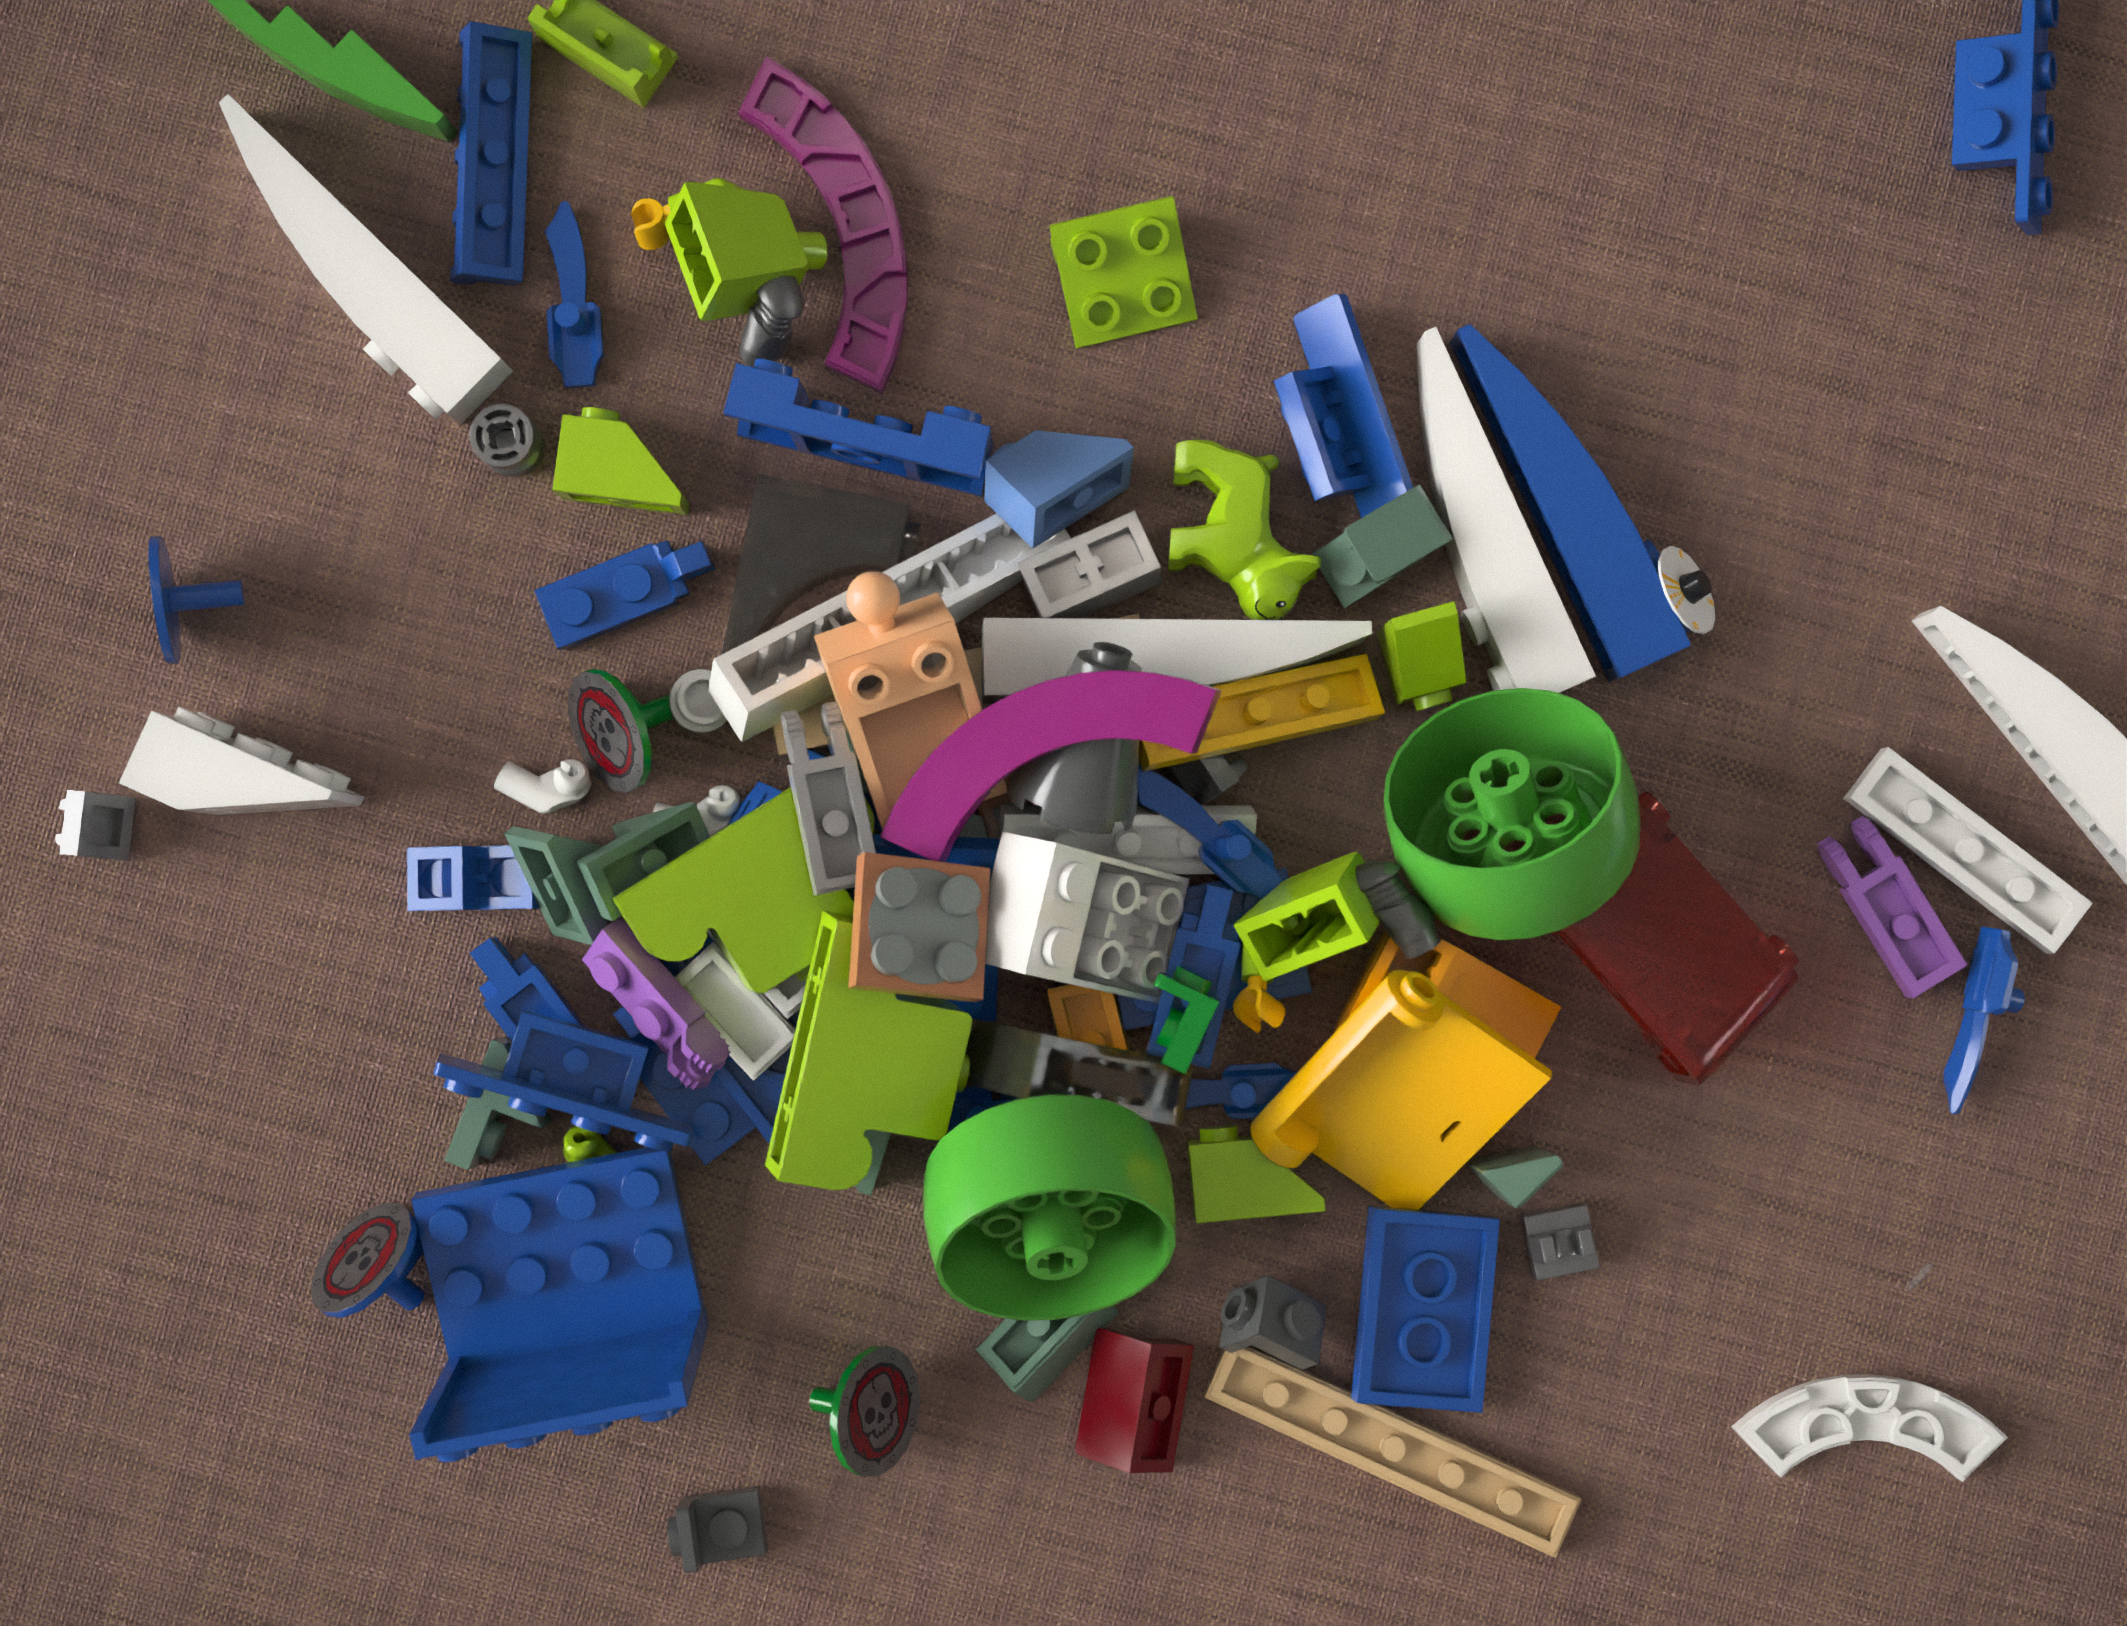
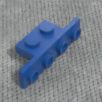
[1952,0,2059,235]
[1274,293,1413,518]
[433,1009,693,1152]

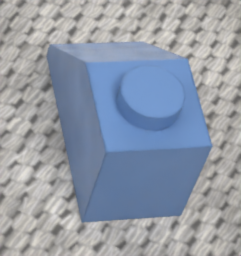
[984,430,1134,549]

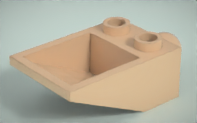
[814,571,1008,831]

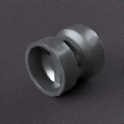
[470,404,545,477]

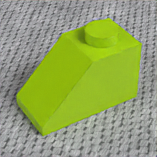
[552,407,690,516]
[1376,601,1466,712]
[1186,1125,1326,1223]

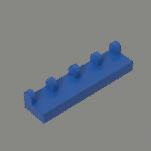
[450,21,532,286]

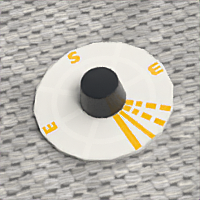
[1658,546,1715,635]

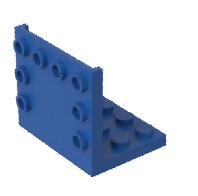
[409,1147,709,1462]

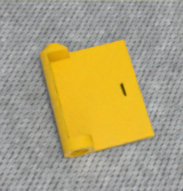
[1250,970,1552,1210]

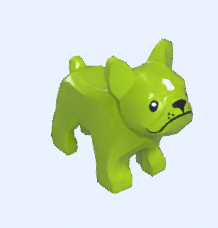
[1168,439,1321,620]

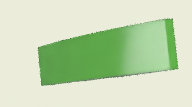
[207,0,458,142]

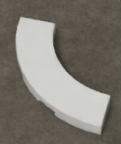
[1731,1374,2008,1482]

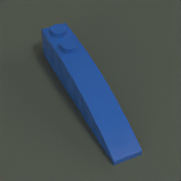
[1449,324,1691,683]

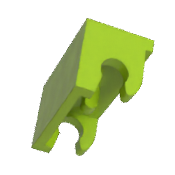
[527,0,678,108]

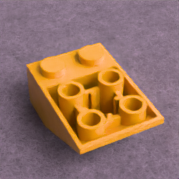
[1333,929,1561,1058]

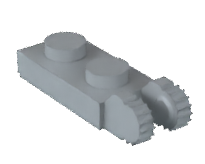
[781,702,876,895]

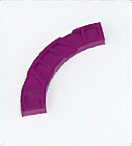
[738,57,908,395]
[880,670,1222,862]

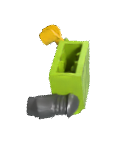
[631,178,827,367]
[1233,852,1441,1033]

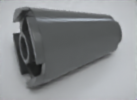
[1007,642,1142,834]

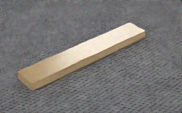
[1203,1346,1582,1558]

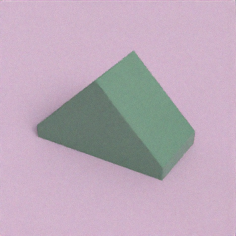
[504,826,608,945]

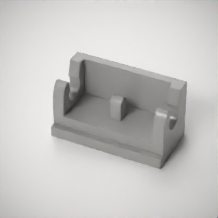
[1017,510,1162,619]

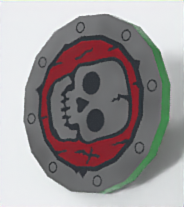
[568,669,674,793]
[809,1346,920,1477]

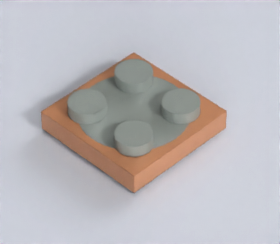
[848,852,990,1002]

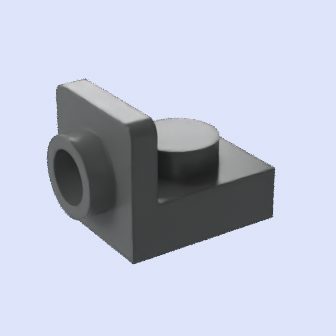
[667,1485,768,1573]

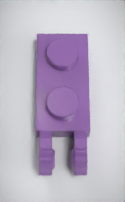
[1817,815,1967,998]
[582,917,731,1091]

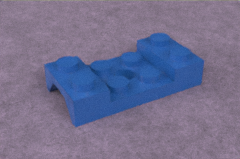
[723,359,994,497]

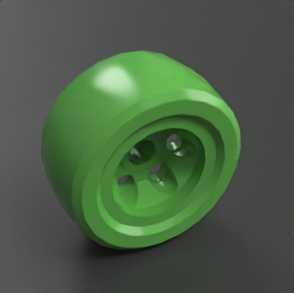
[1384,688,1640,940]
[923,1095,1176,1321]

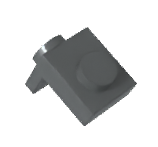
[1219,1275,1327,1370]

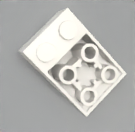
[119,707,364,815]
[985,832,1189,1004]

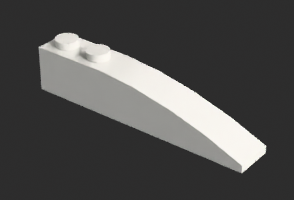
[219,94,513,425]
[1416,327,1596,693]
[708,514,1071,742]
[1912,606,2127,885]
[982,618,1372,704]

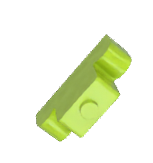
[612,787,875,993]
[765,911,972,1190]

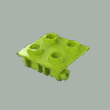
[1049,195,1198,348]

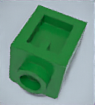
[1154,966,1219,1074]

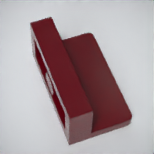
[1075,1328,1194,1473]

